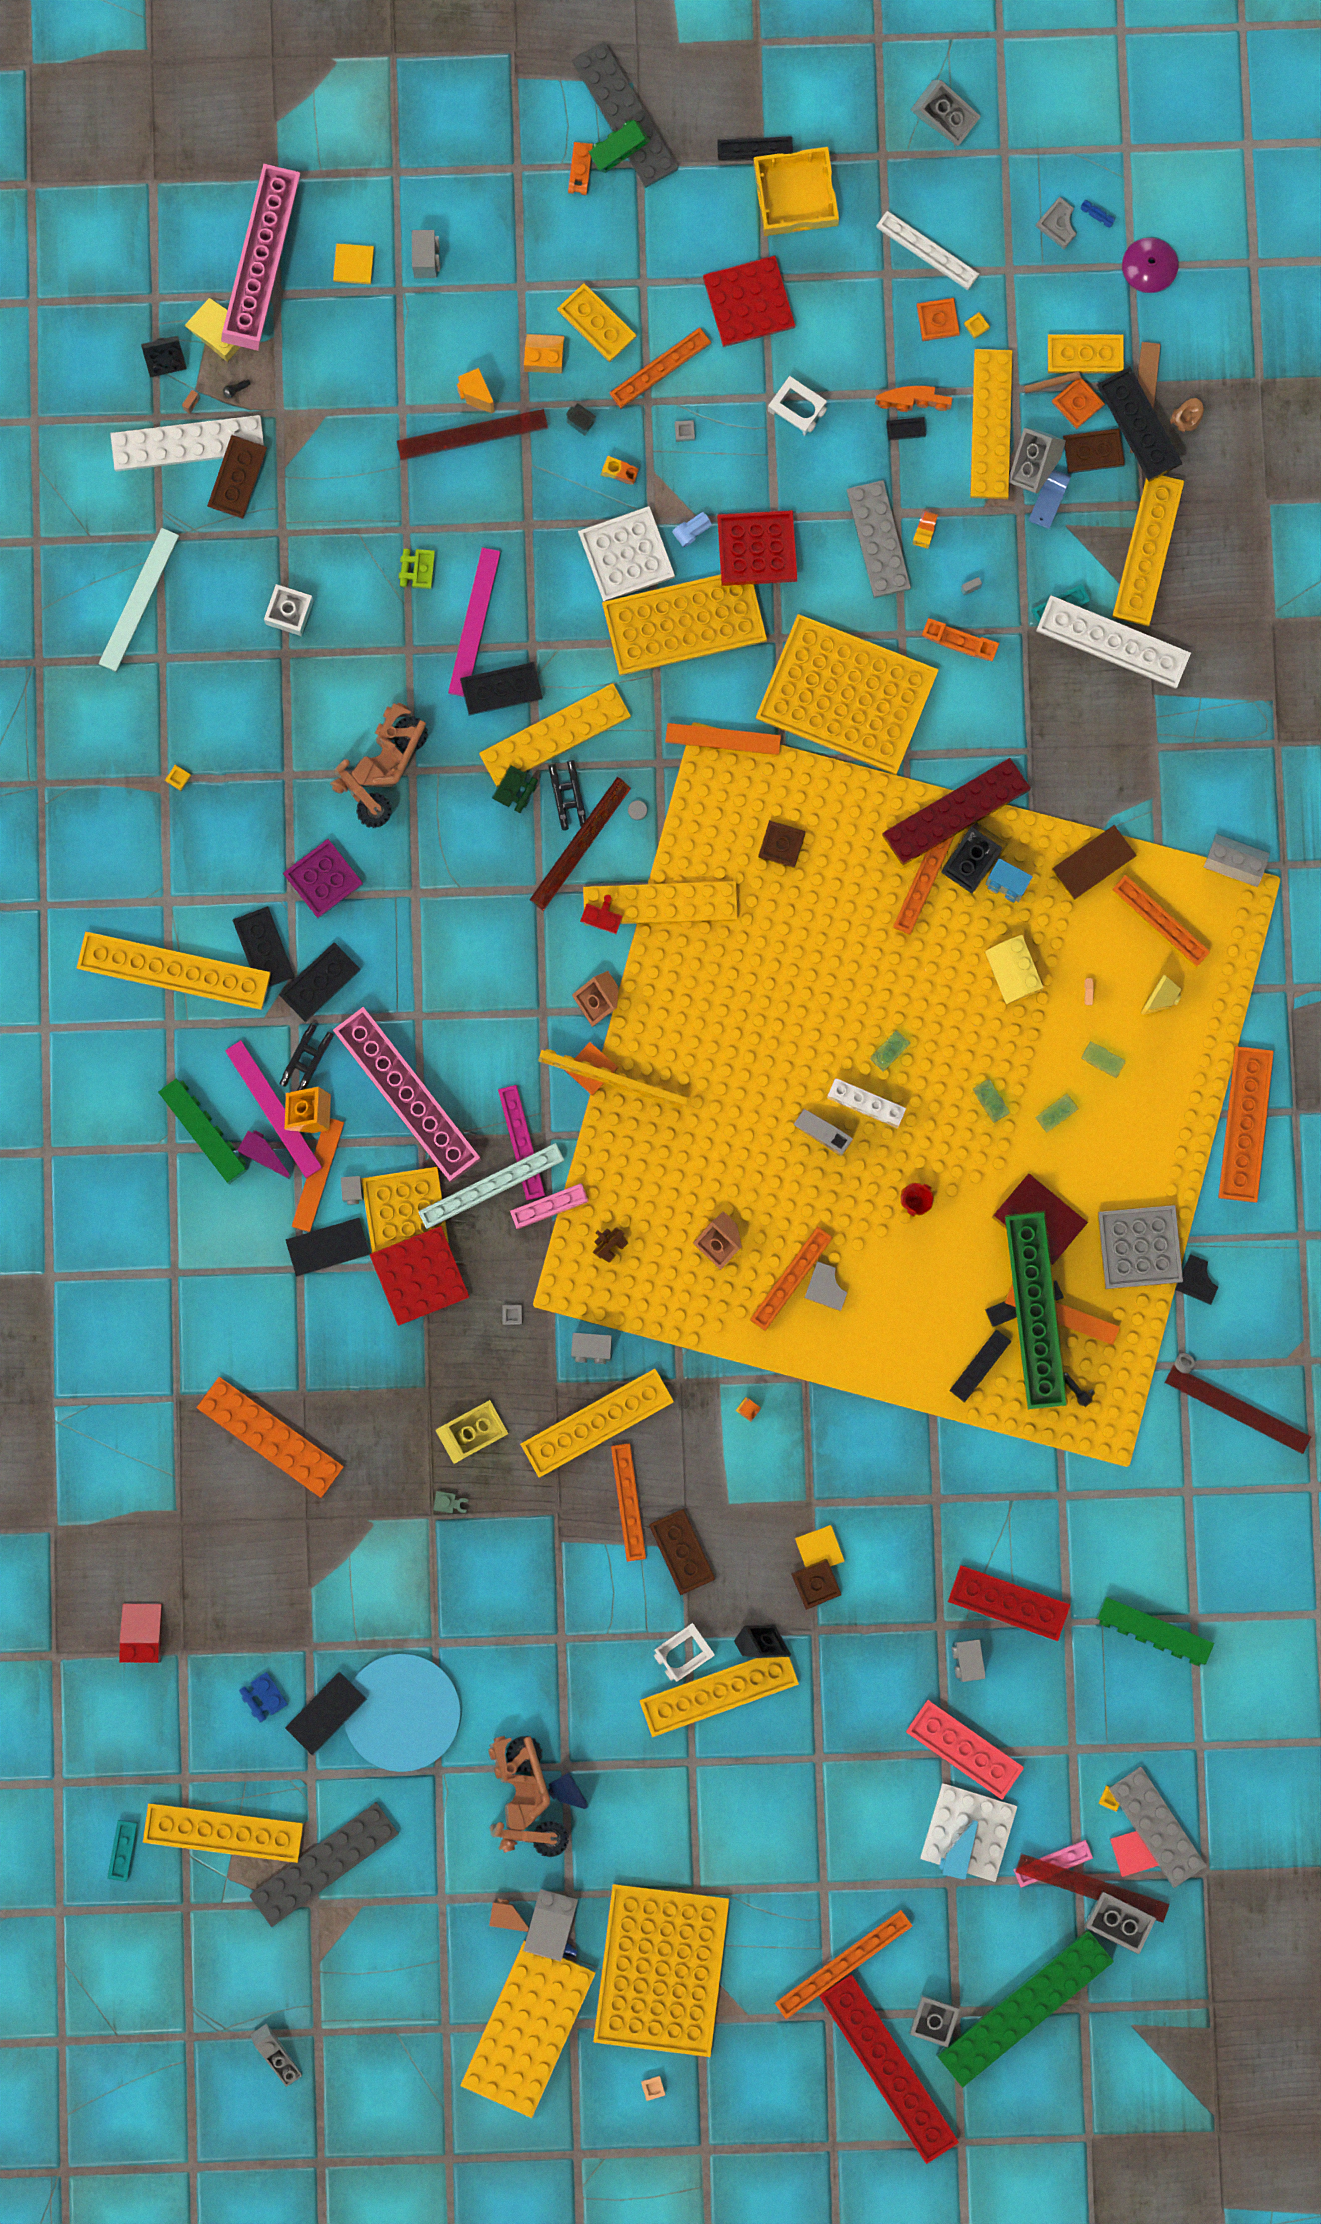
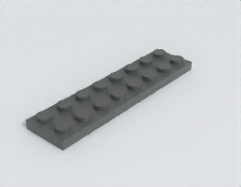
[572,42,678,188]
[249,1802,399,1927]

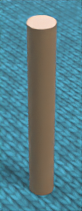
[1024,371,1081,393]

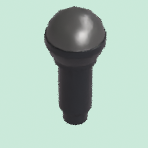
[223,380,250,398]

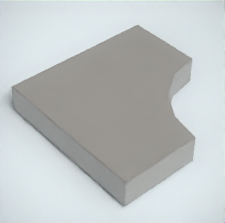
[1035,197,1077,249]
[805,1261,847,1311]

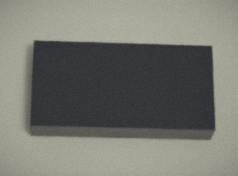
[886,417,926,441]

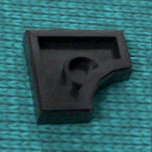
[1175,1254,1218,1305]

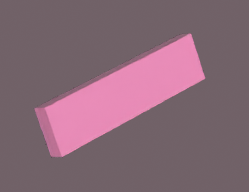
[510,1183,589,1229]
[1013,1840,1093,1888]

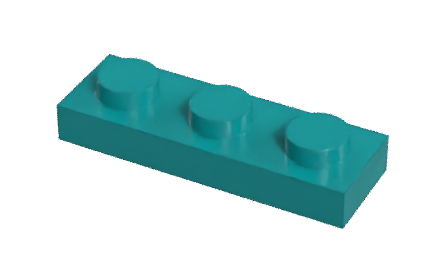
[1031,584,1091,624]
[107,1820,138,1882]

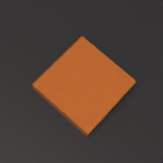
[916,298,960,341]
[1052,378,1105,430]
[564,1042,618,1096]

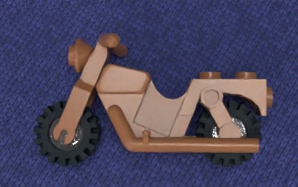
[330,703,428,828]
[488,1736,569,1857]

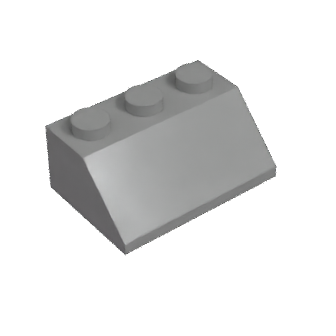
[1203,834,1270,887]
[1084,1892,1156,1954]

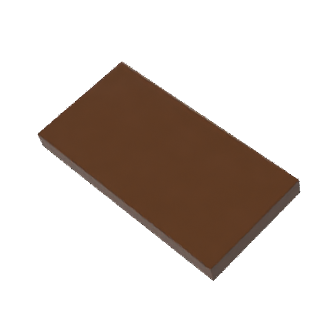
[207,435,268,519]
[1052,825,1137,900]
[648,1508,716,1595]

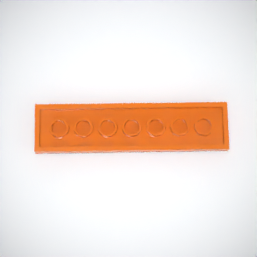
[1218,1046,1274,1203]
[196,1377,344,1498]

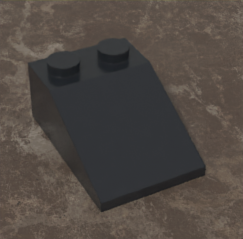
[941,822,1008,894]

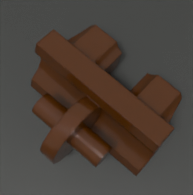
[593,1227,628,1263]

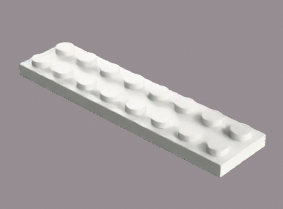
[110,415,264,472]
[1036,595,1191,689]

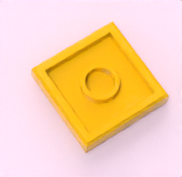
[333,244,374,285]
[795,1525,844,1567]

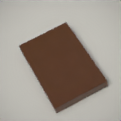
[1063,428,1125,474]

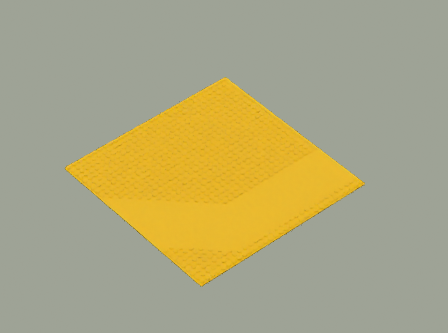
[533,722,1280,1467]

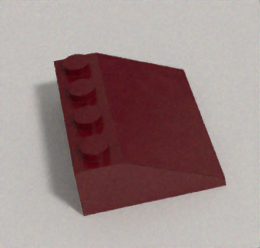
[992,1173,1088,1265]

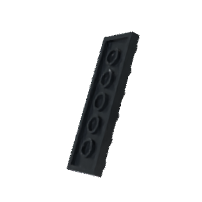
[1097,367,1182,482]

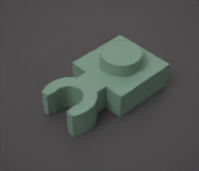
[433,1491,469,1514]

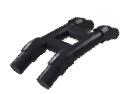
[548,760,588,831]
[279,1023,334,1091]

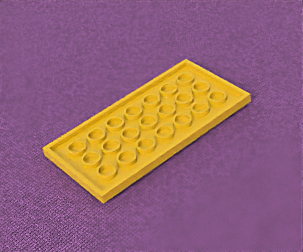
[602,574,767,676]
[460,1940,596,2118]

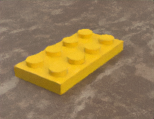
[557,283,637,363]
[1047,335,1124,373]

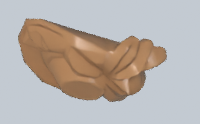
[1170,398,1204,432]

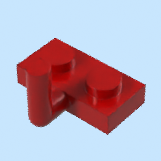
[580,895,623,935]

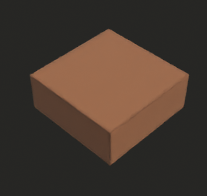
[182,390,200,414]

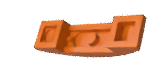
[922,618,999,662]

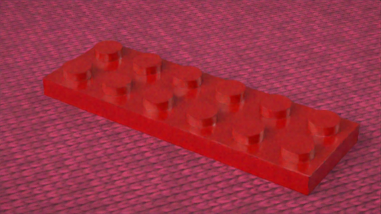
[947,1565,1070,1641]

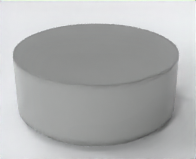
[628,801,647,820]
[1175,1353,1195,1373]

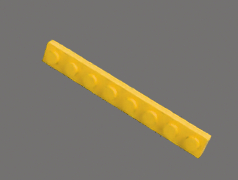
[538,1049,688,1109]

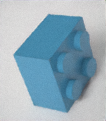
[985,858,1033,903]

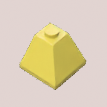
[1141,975,1182,1015]

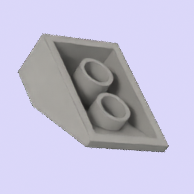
[910,80,981,146]
[1009,428,1066,493]
[523,1889,578,1962]

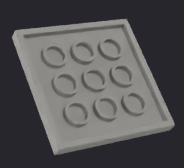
[1098,1205,1183,1289]

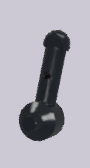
[1064,1372,1095,1407]

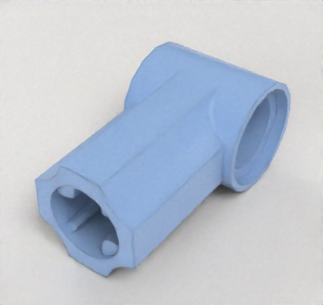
[672,512,712,548]

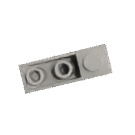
[794,1109,853,1157]
[251,2023,302,2087]

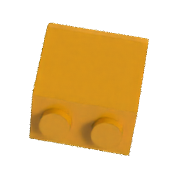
[524,334,564,373]
[456,368,495,413]
[284,1087,331,1133]

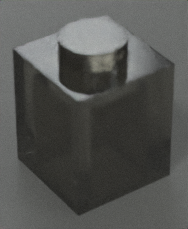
[566,403,596,436]

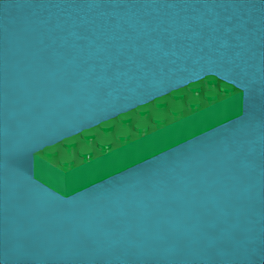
[1005,1211,1068,1409]
[936,1929,1114,2088]

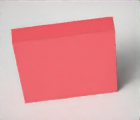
[1110,1831,1159,1877]

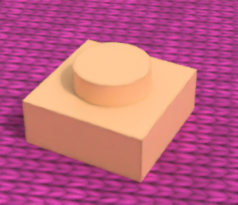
[641,2076,665,2101]

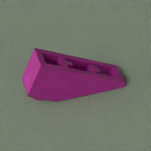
[237,1130,291,1179]

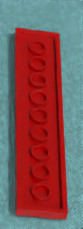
[819,1974,959,2164]

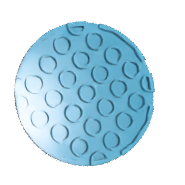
[344,1654,460,1772]

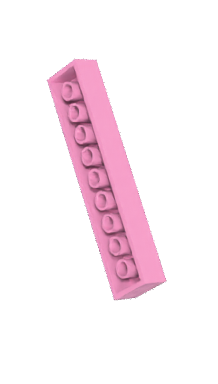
[221,164,300,350]
[333,1007,481,1183]

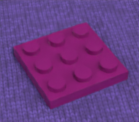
[283,839,363,919]

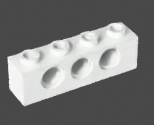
[827,1078,906,1128]

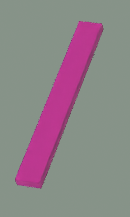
[448,547,500,697]
[225,1040,322,1179]

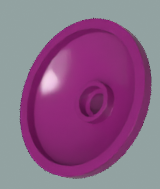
[1122,238,1178,293]

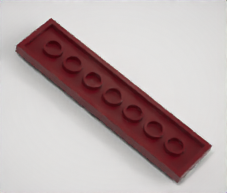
[882,758,1031,866]

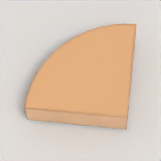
[1084,979,1094,1005]

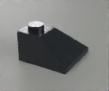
[734,1625,791,1658]

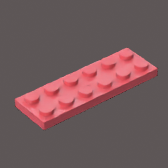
[906,1700,1024,1800]

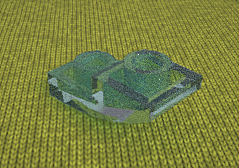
[870,1030,911,1072]
[972,1079,1010,1123]
[1035,1094,1079,1133]

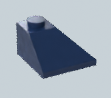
[548,1772,589,1809]

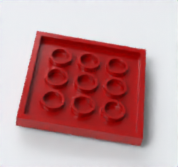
[703,256,795,347]
[717,510,797,586]
[369,1226,470,1326]

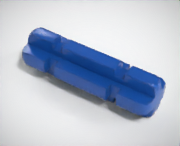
[1080,200,1115,228]

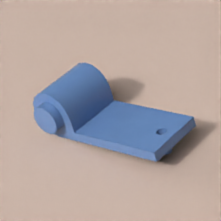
[1028,469,1071,529]

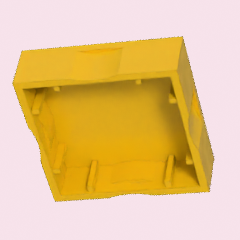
[753,147,839,236]

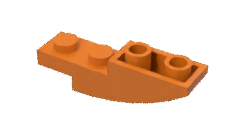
[875,386,953,412]

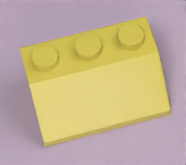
[985,935,1043,1004]

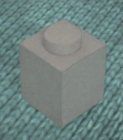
[341,1176,363,1205]

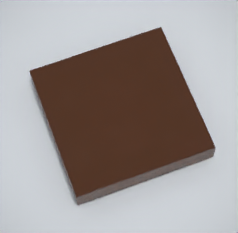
[758,820,806,868]
[791,1559,842,1610]

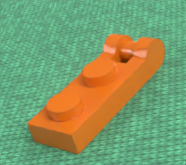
[568,142,593,195]

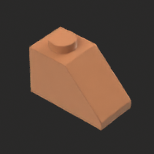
[489,1898,529,1932]

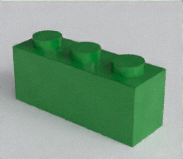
[589,120,651,173]

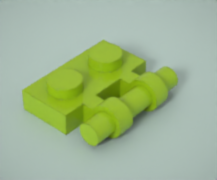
[398,549,435,589]

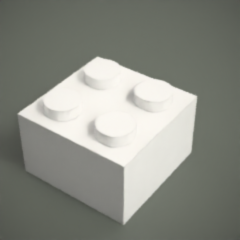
[264,584,314,636]

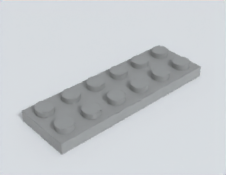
[846,480,911,598]
[1108,1767,1206,1888]

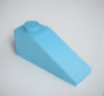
[939,1820,978,1880]

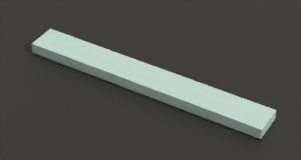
[99,528,179,672]
[418,1143,564,1229]

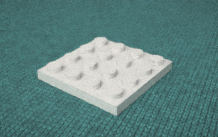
[578,506,675,602]
[920,1783,1017,1882]

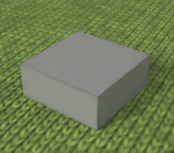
[675,420,695,442]
[961,577,982,596]
[502,1305,522,1325]

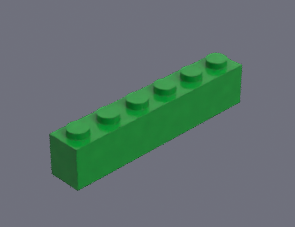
[158,1078,247,1184]
[1096,1597,1215,1667]

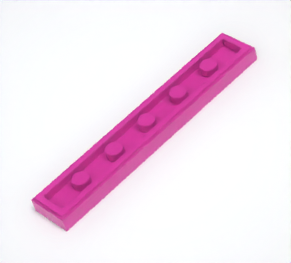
[498,1085,545,1201]

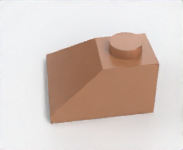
[572,971,618,1027]
[693,1211,742,1270]

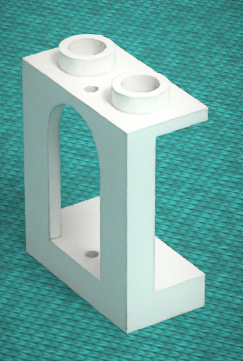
[768,376,827,436]
[653,1623,714,1682]

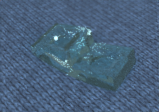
[1081,1041,1125,1078]

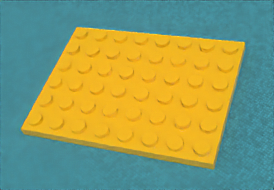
[755,614,939,775]
[593,1884,729,2057]

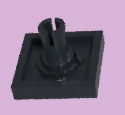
[141,336,187,378]

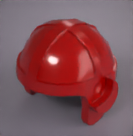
[901,1182,933,1217]

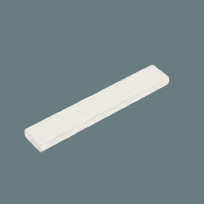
[876,211,979,290]

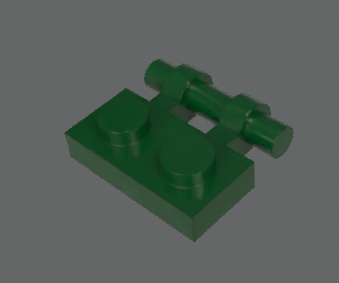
[492,765,539,813]

